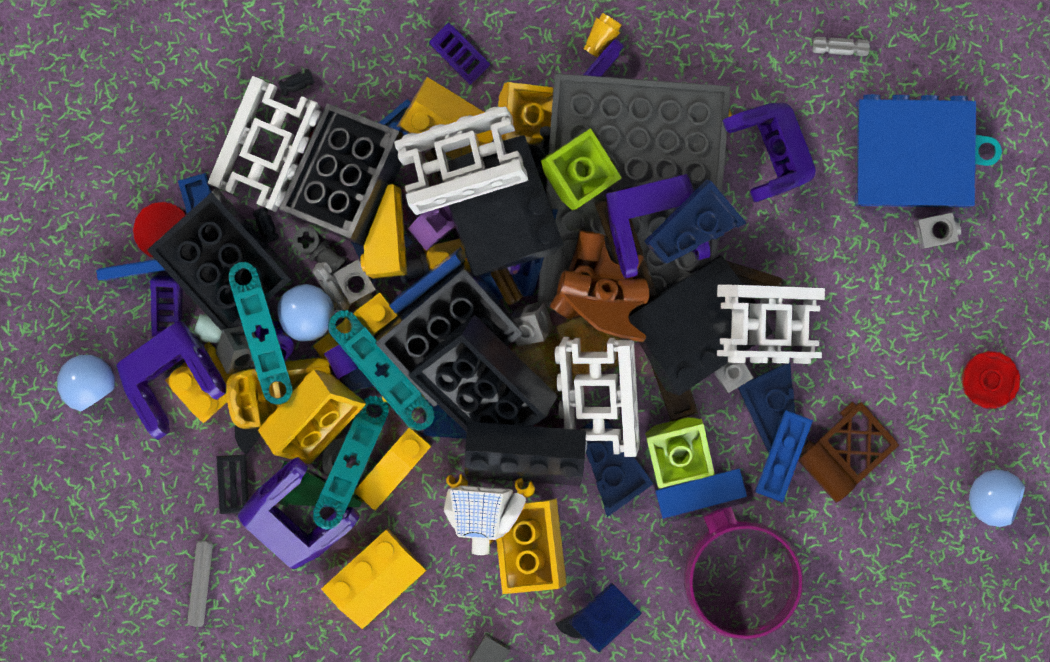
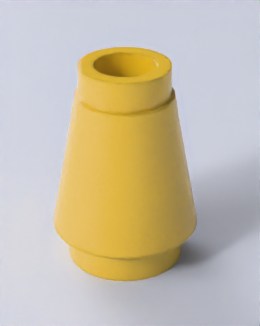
[583,13,622,58]

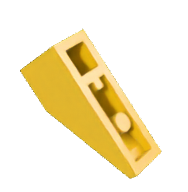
[361,184,407,279]
[313,293,398,360]
[354,428,432,511]

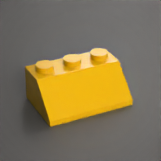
[397,77,493,160]
[258,369,366,464]
[496,498,567,594]
[321,528,427,629]

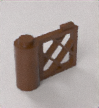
[798,401,899,503]

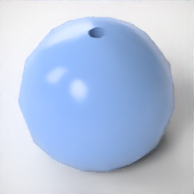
[277,284,334,342]
[57,355,115,412]
[969,469,1025,527]

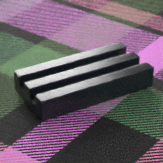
[216,454,249,514]

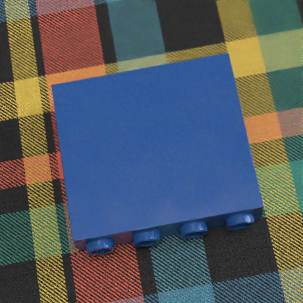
[855,94,976,208]

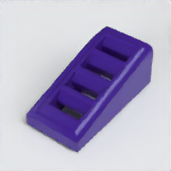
[429,22,491,86]
[150,275,183,337]

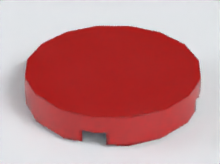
[133,202,186,258]
[961,351,1020,409]

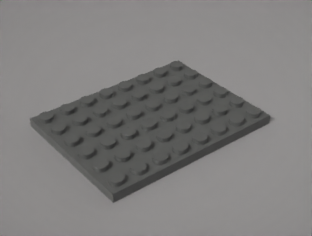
[538,73,731,313]

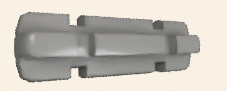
[812,37,870,56]
[312,261,351,312]

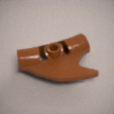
[550,231,643,320]
[557,270,649,342]

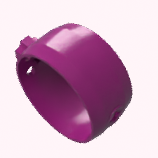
[684,506,803,640]

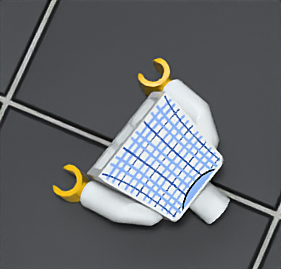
[444,474,535,555]

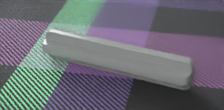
[187,540,213,627]

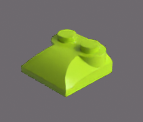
[541,128,622,211]
[645,417,715,489]

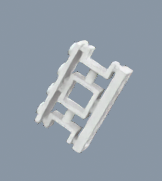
[208,76,322,212]
[394,107,528,215]
[717,285,825,364]
[555,337,640,457]

